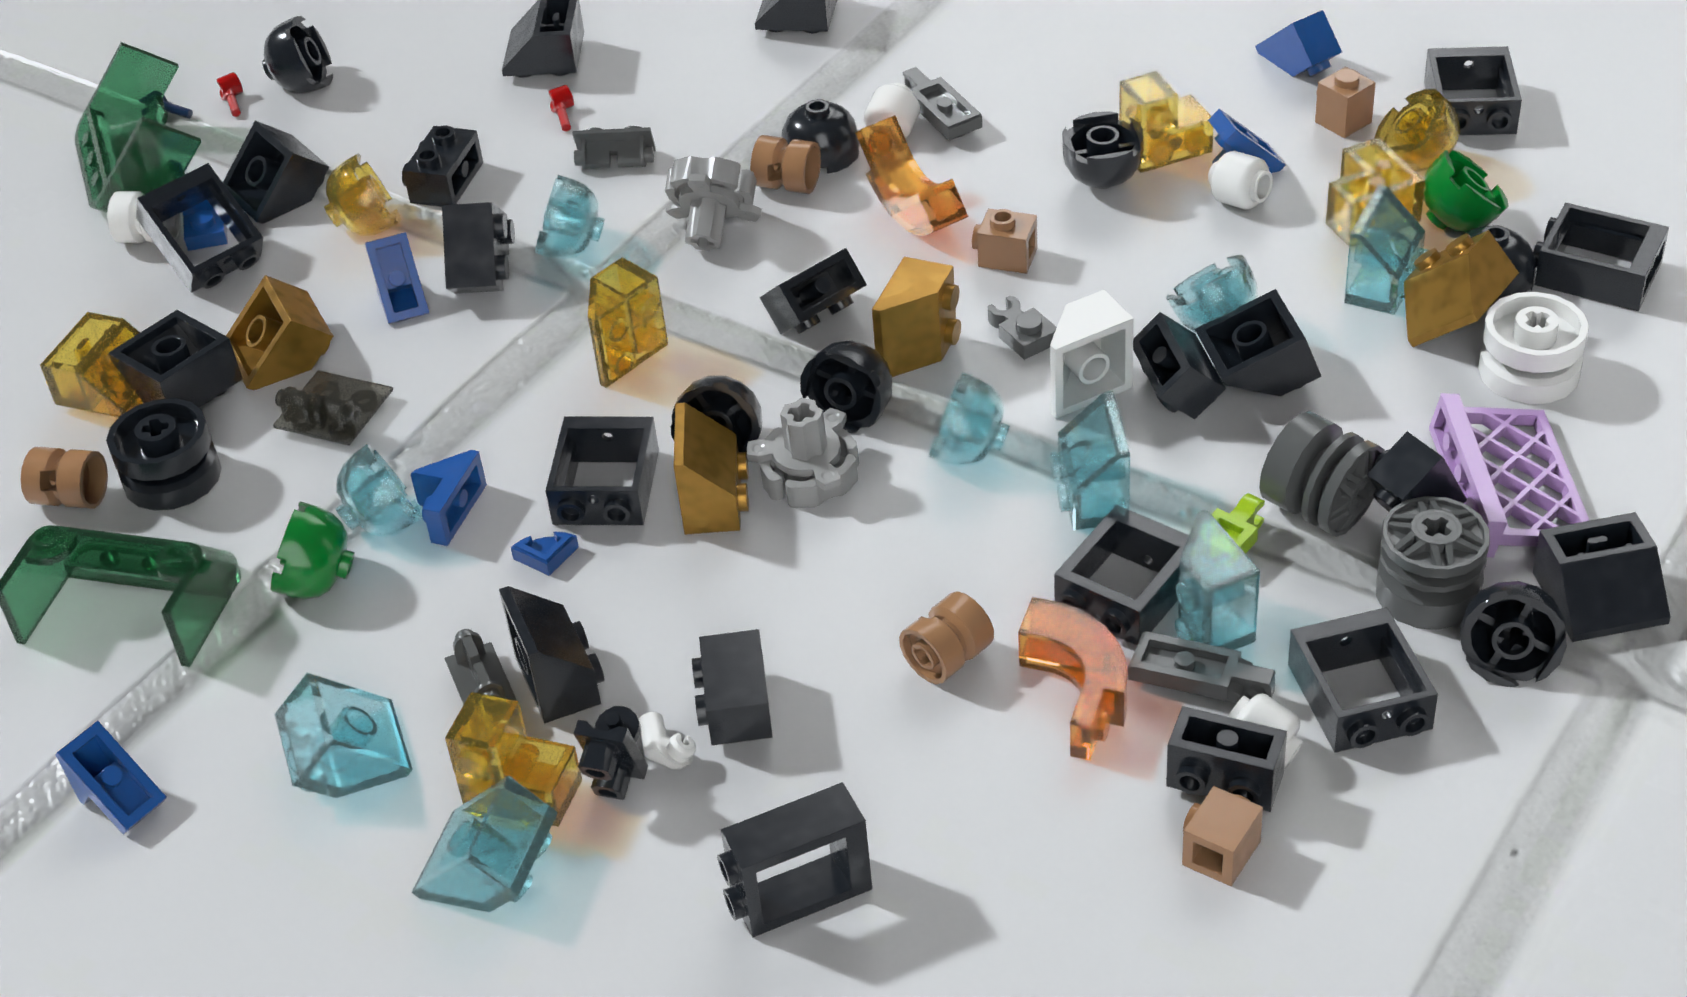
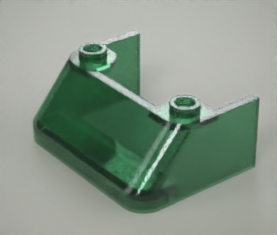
[75,42,201,213]
[0,525,241,667]

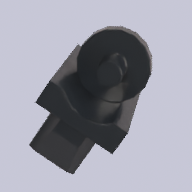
[573,706,648,800]

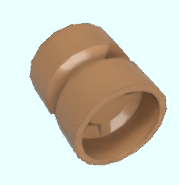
[750,135,821,194]
[20,447,108,509]
[899,591,994,684]

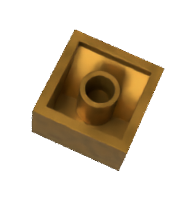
[1404,230,1519,347]
[872,257,961,377]
[226,275,334,391]
[674,402,749,535]

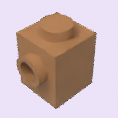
[1315,66,1376,138]
[972,208,1038,274]
[1182,786,1263,887]

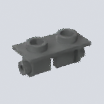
[572,126,656,170]
[444,629,521,727]

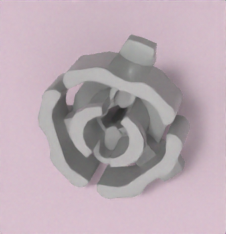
[665,156,762,251]
[747,398,859,508]

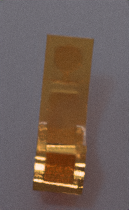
[855,115,969,236]
[1018,597,1128,761]

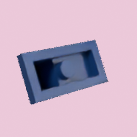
[1208,109,1286,173]
[182,200,228,251]
[365,232,429,324]
[410,450,487,546]
[55,721,167,835]

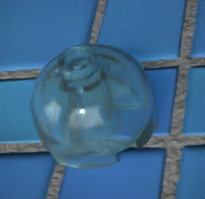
[535,174,605,259]
[1166,254,1258,333]
[928,372,1010,467]
[335,444,423,538]

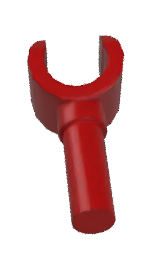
[216,72,243,117]
[549,85,574,131]

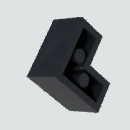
[442,202,515,294]

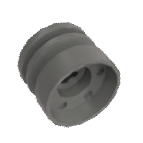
[1259,411,1385,537]
[1376,496,1490,630]

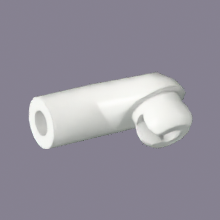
[639,712,696,770]

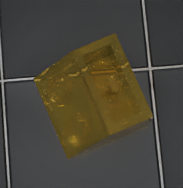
[588,257,668,388]
[40,312,143,417]

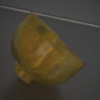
[1374,89,1460,172]
[324,153,401,236]

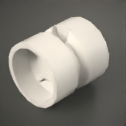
[107,191,182,244]

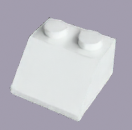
[1050,290,1134,419]

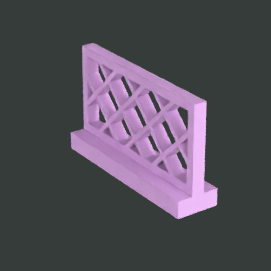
[1429,393,1590,558]

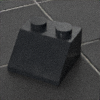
[223,120,329,224]
[1195,289,1322,397]
[108,310,243,408]
[499,586,605,724]

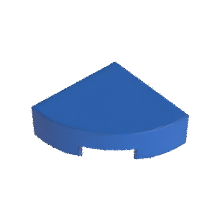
[511,532,579,576]

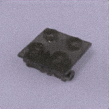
[273,370,393,446]

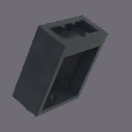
[1424,46,1522,136]
[136,163,263,293]
[1533,202,1669,311]
[545,416,659,525]
[1054,504,1201,646]
[1288,607,1438,753]
[717,782,873,938]

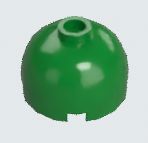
[1422,150,1509,232]
[270,501,355,599]

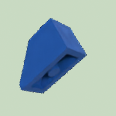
[1255,10,1342,77]

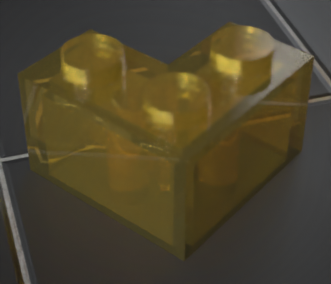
[1119,71,1213,173]
[1326,137,1425,246]
[445,692,582,827]

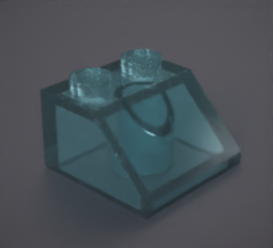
[1344,185,1429,315]
[1050,391,1130,530]
[1175,509,1260,650]
[275,672,413,798]
[411,776,558,912]

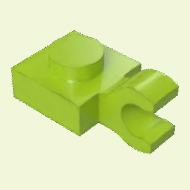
[1191,493,1265,570]

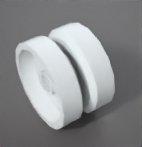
[1478,292,1589,404]

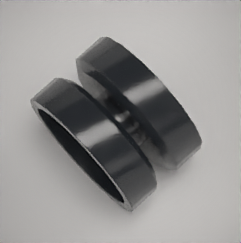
[106,398,222,511]

